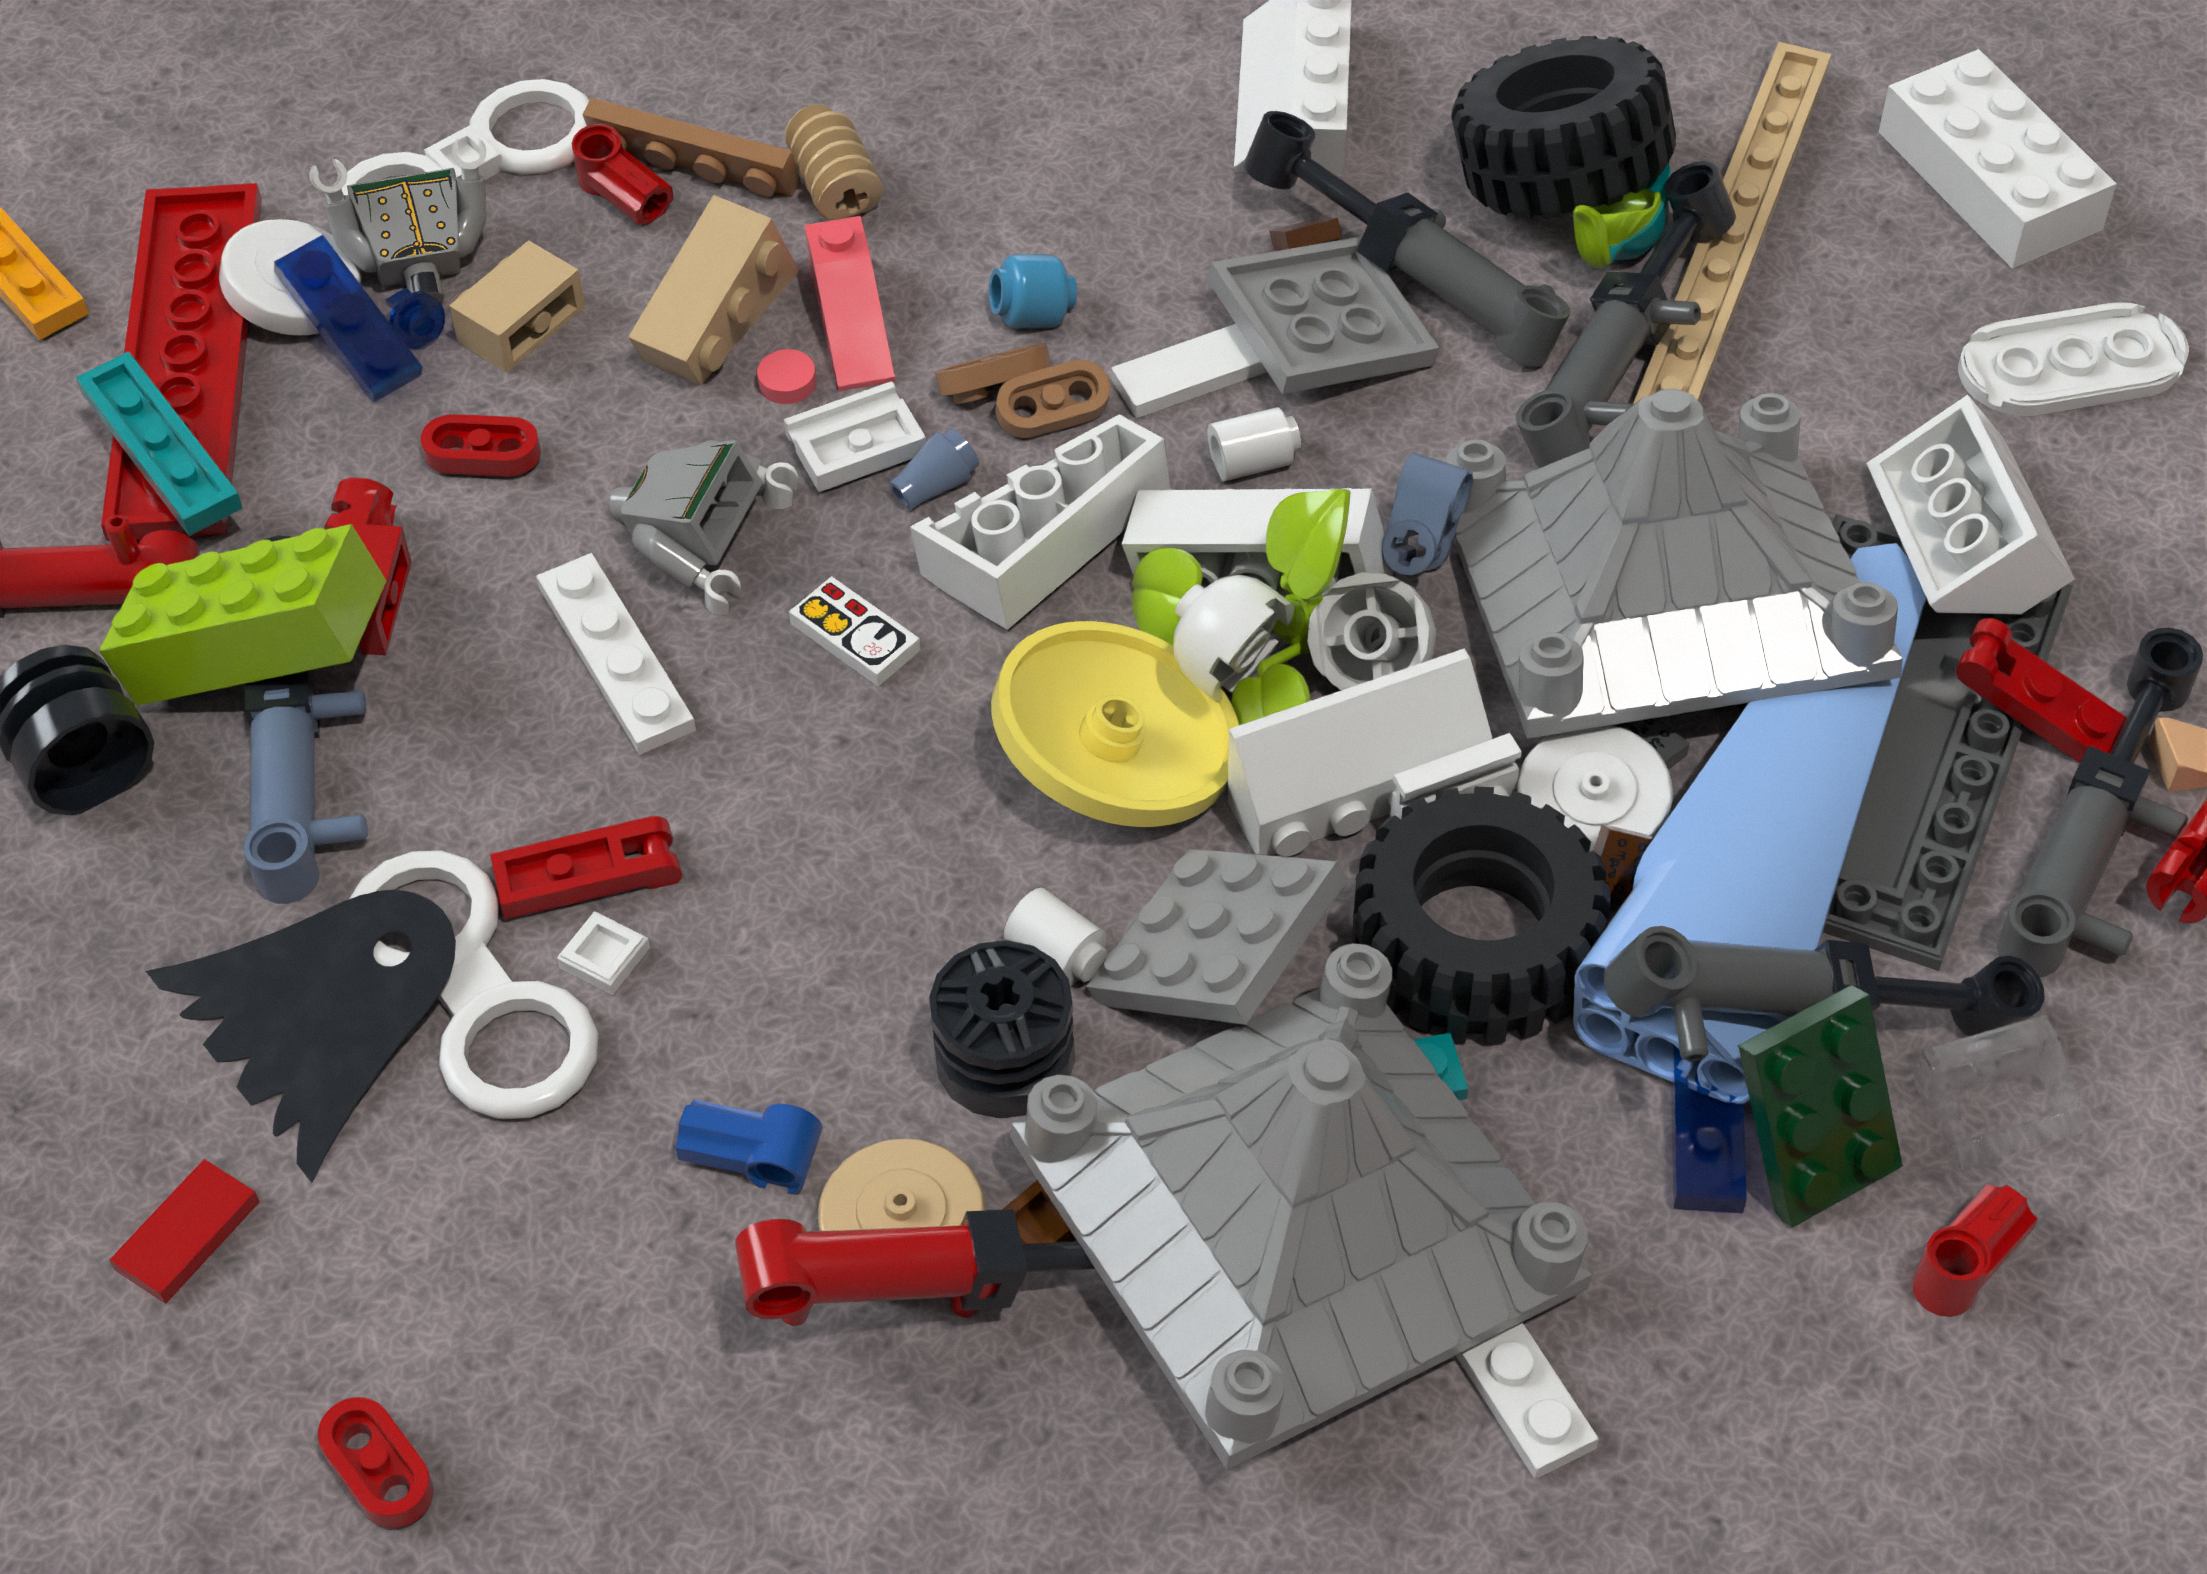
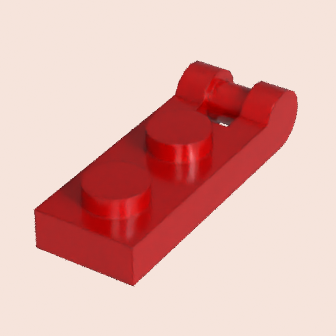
[1956,618,2127,763]
[490,816,682,920]

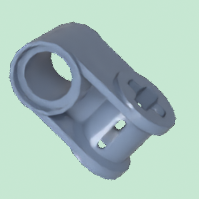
[1382,452,1473,575]

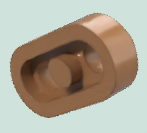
[935,343,1051,404]
[995,360,1111,438]

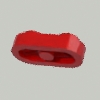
[420,414,541,476]
[318,1397,434,1528]

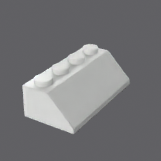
[1234,0,1351,176]
[1866,395,2075,614]
[1228,648,1493,857]

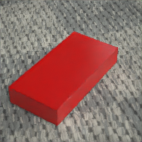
[109,1159,260,1304]

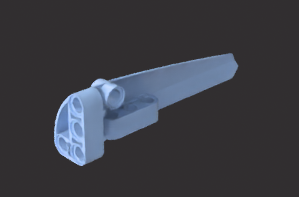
[1573,543,1927,1104]

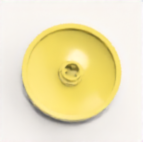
[991,621,1239,827]

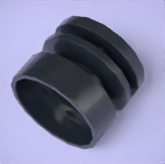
[0,644,155,816]
[929,940,1075,1119]

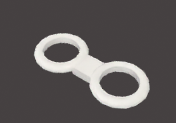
[342,79,589,195]
[349,850,599,1119]

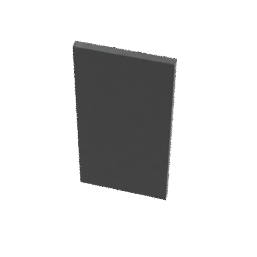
[1823,514,2073,971]

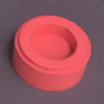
[757,349,816,404]

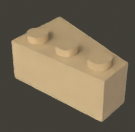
[628,195,799,386]

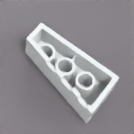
[910,414,1171,630]
[1122,488,1394,597]

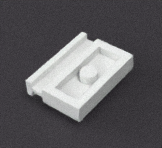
[784,381,926,492]
[1390,733,1522,819]

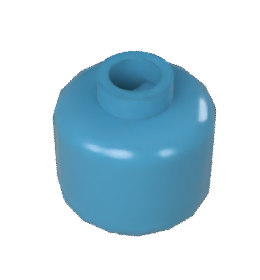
[989,254,1077,329]

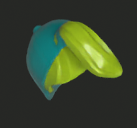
[1573,163,1671,270]

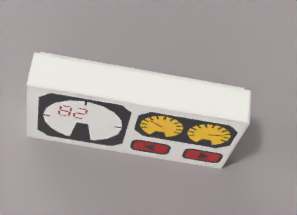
[789,576,921,687]

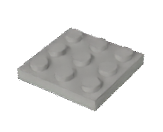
[1207,237,1440,394]
[1086,849,1348,1025]

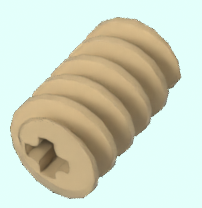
[785,105,883,221]

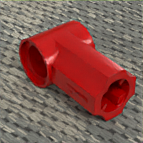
[571,124,674,225]
[1913,1184,2038,1317]

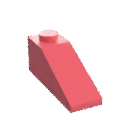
[804,216,895,391]

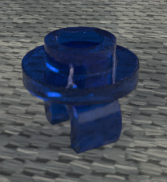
[385,288,445,349]

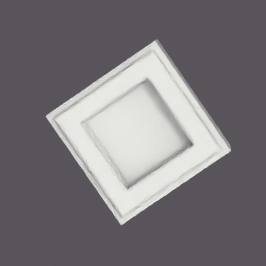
[557,911,650,995]

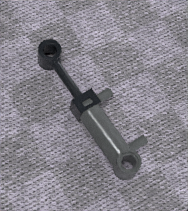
[1243,111,1570,367]
[1516,161,1736,468]
[1997,627,2204,977]
[1604,926,2045,1062]

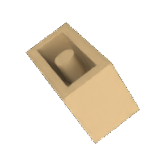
[449,240,586,373]

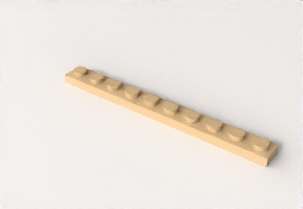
[1633,42,1831,404]

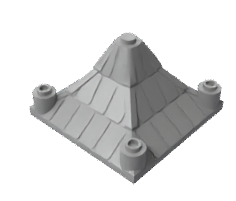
[1446,389,1903,739]
[1010,944,1592,1470]

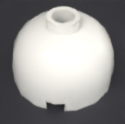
[1307,572,1436,690]
[1173,575,1295,703]

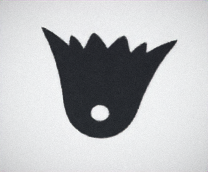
[145,890,456,1183]

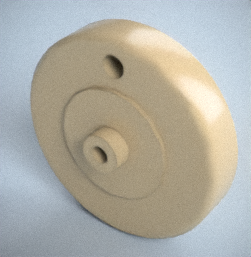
[818,1138,986,1231]

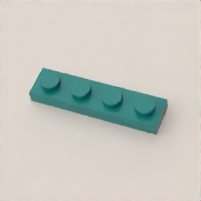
[76,351,243,536]

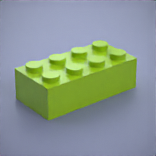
[99,524,387,706]

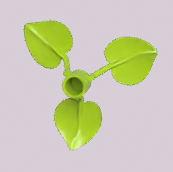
[1131,489,1351,725]

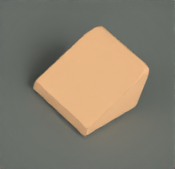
[2148,717,2207,792]

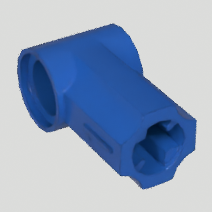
[676,1099,823,1194]

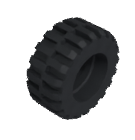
[1451,36,1676,219]
[1352,786,1610,1044]

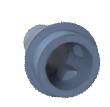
[889,428,979,511]

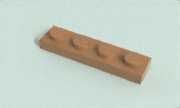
[582,97,801,197]

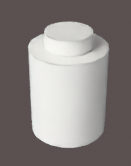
[1207,407,1301,482]
[1004,888,1108,986]

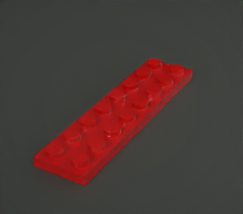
[101,183,262,541]

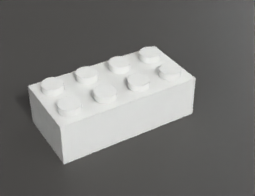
[1879,49,2117,269]

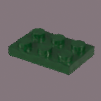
[1738,985,1903,1228]

